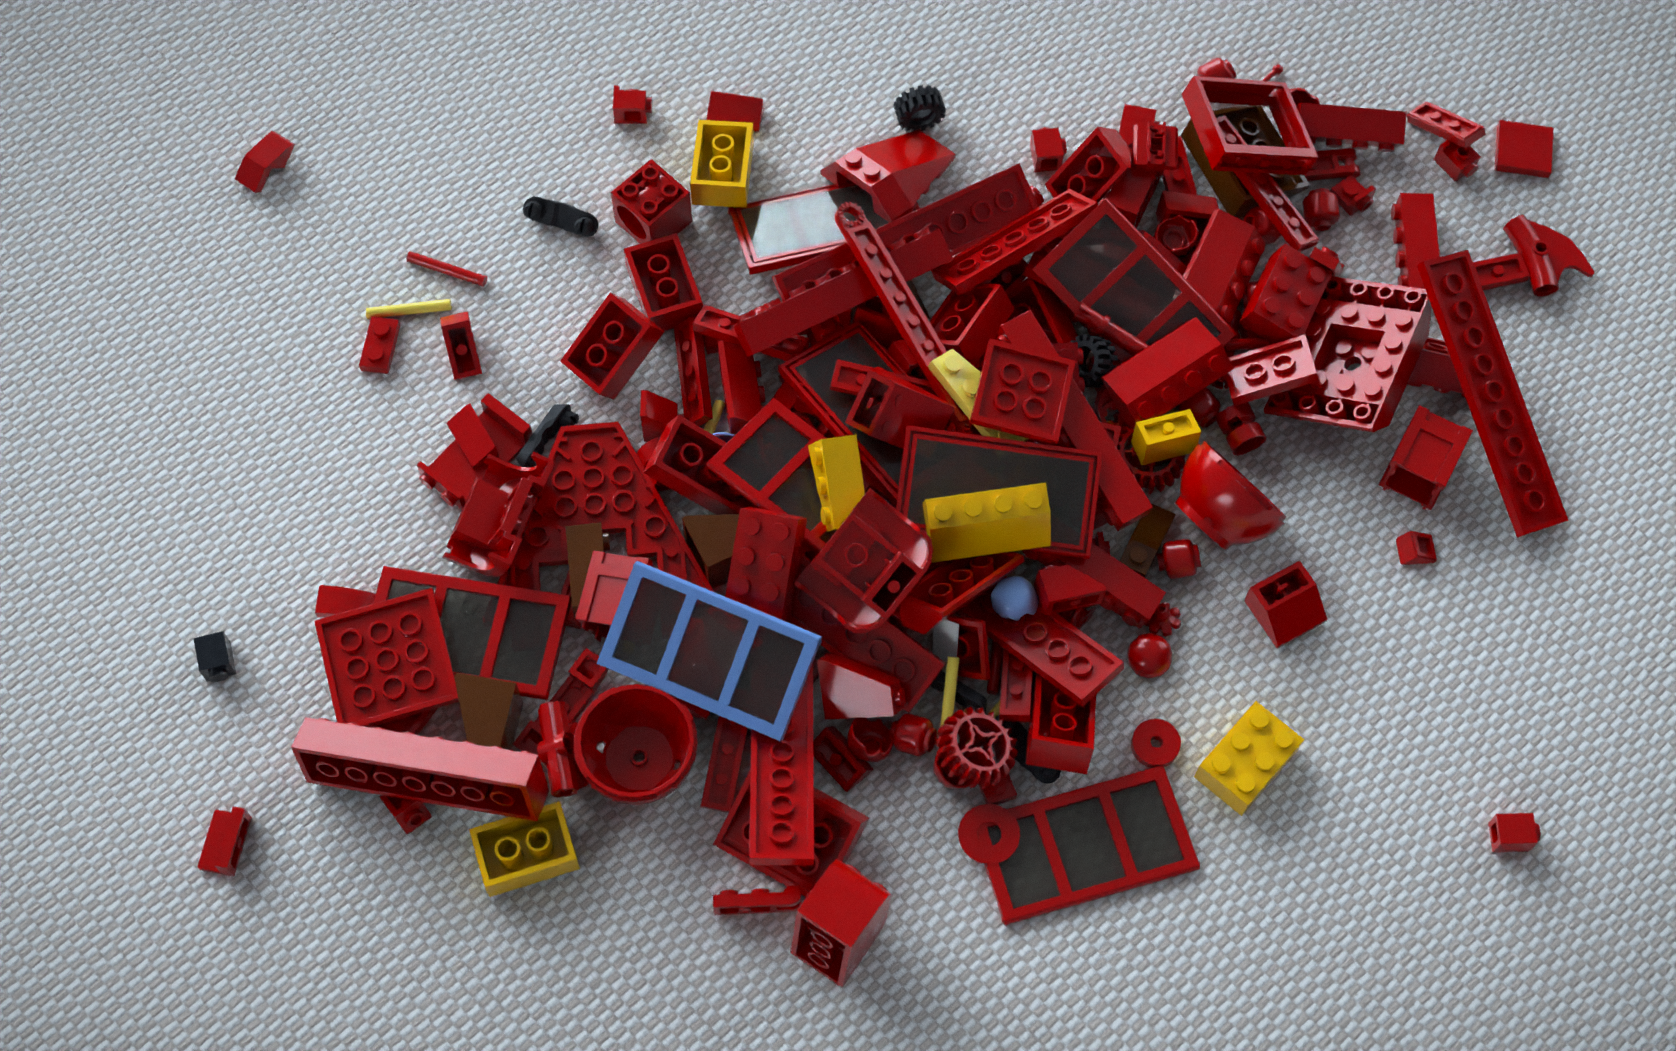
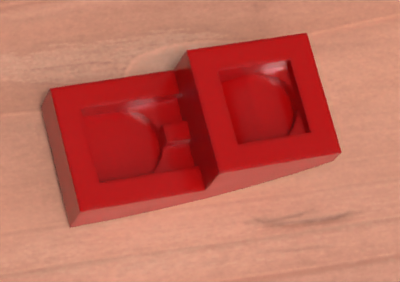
[315,585,376,617]

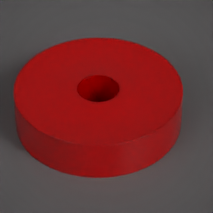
[1131,719,1181,768]

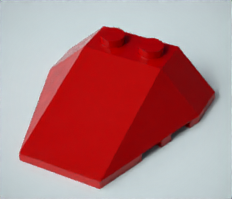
[820,130,956,223]

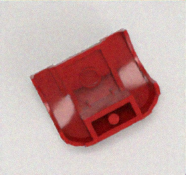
[442,451,555,577]
[794,488,933,633]

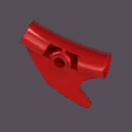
[1503,215,1595,297]

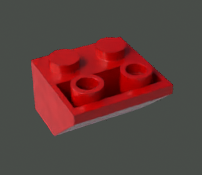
[1244,560,1327,649]

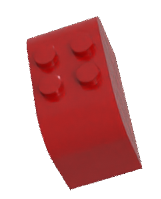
[790,859,892,988]

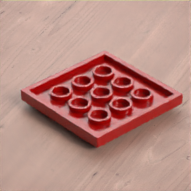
[314,588,459,727]

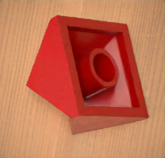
[946,616,990,680]

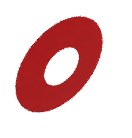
[958,804,1020,864]

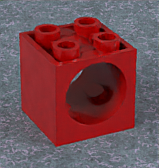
[611,159,693,244]

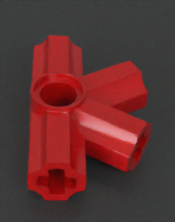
[537,701,588,798]

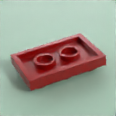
[1225,334,1319,406]

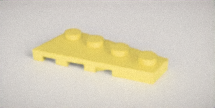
[928,348,1029,458]

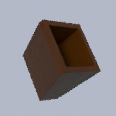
[682,514,739,589]
[455,673,523,750]

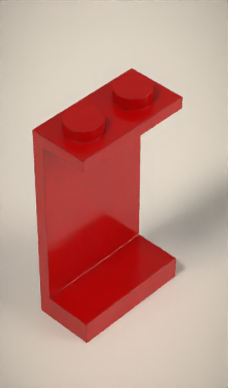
[417,393,533,509]

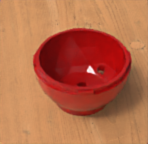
[1175,441,1287,550]
[573,684,698,805]

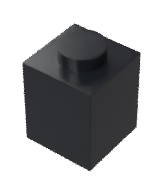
[193,631,236,682]

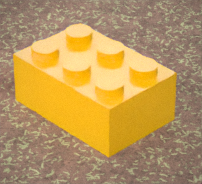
[690,120,754,208]
[1194,701,1305,816]
[469,801,580,897]

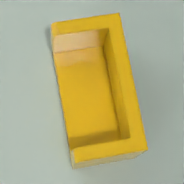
[1131,409,1201,465]

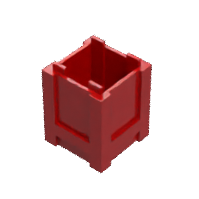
[1378,405,1473,510]
[575,550,666,648]

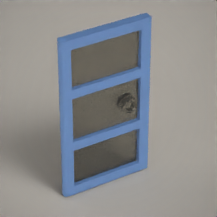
[597,561,822,741]

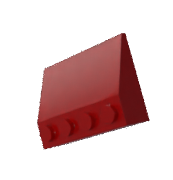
[713,769,870,897]

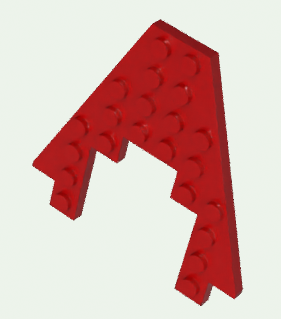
[483,422,714,653]

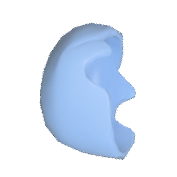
[990,576,1040,621]

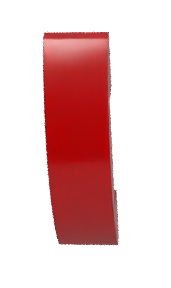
[512,648,609,759]

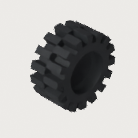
[894,85,946,132]
[1070,335,1118,388]

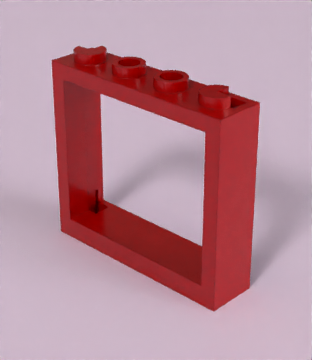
[1181,76,1318,175]

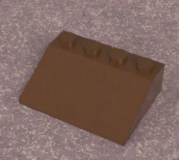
[1181,105,1310,218]

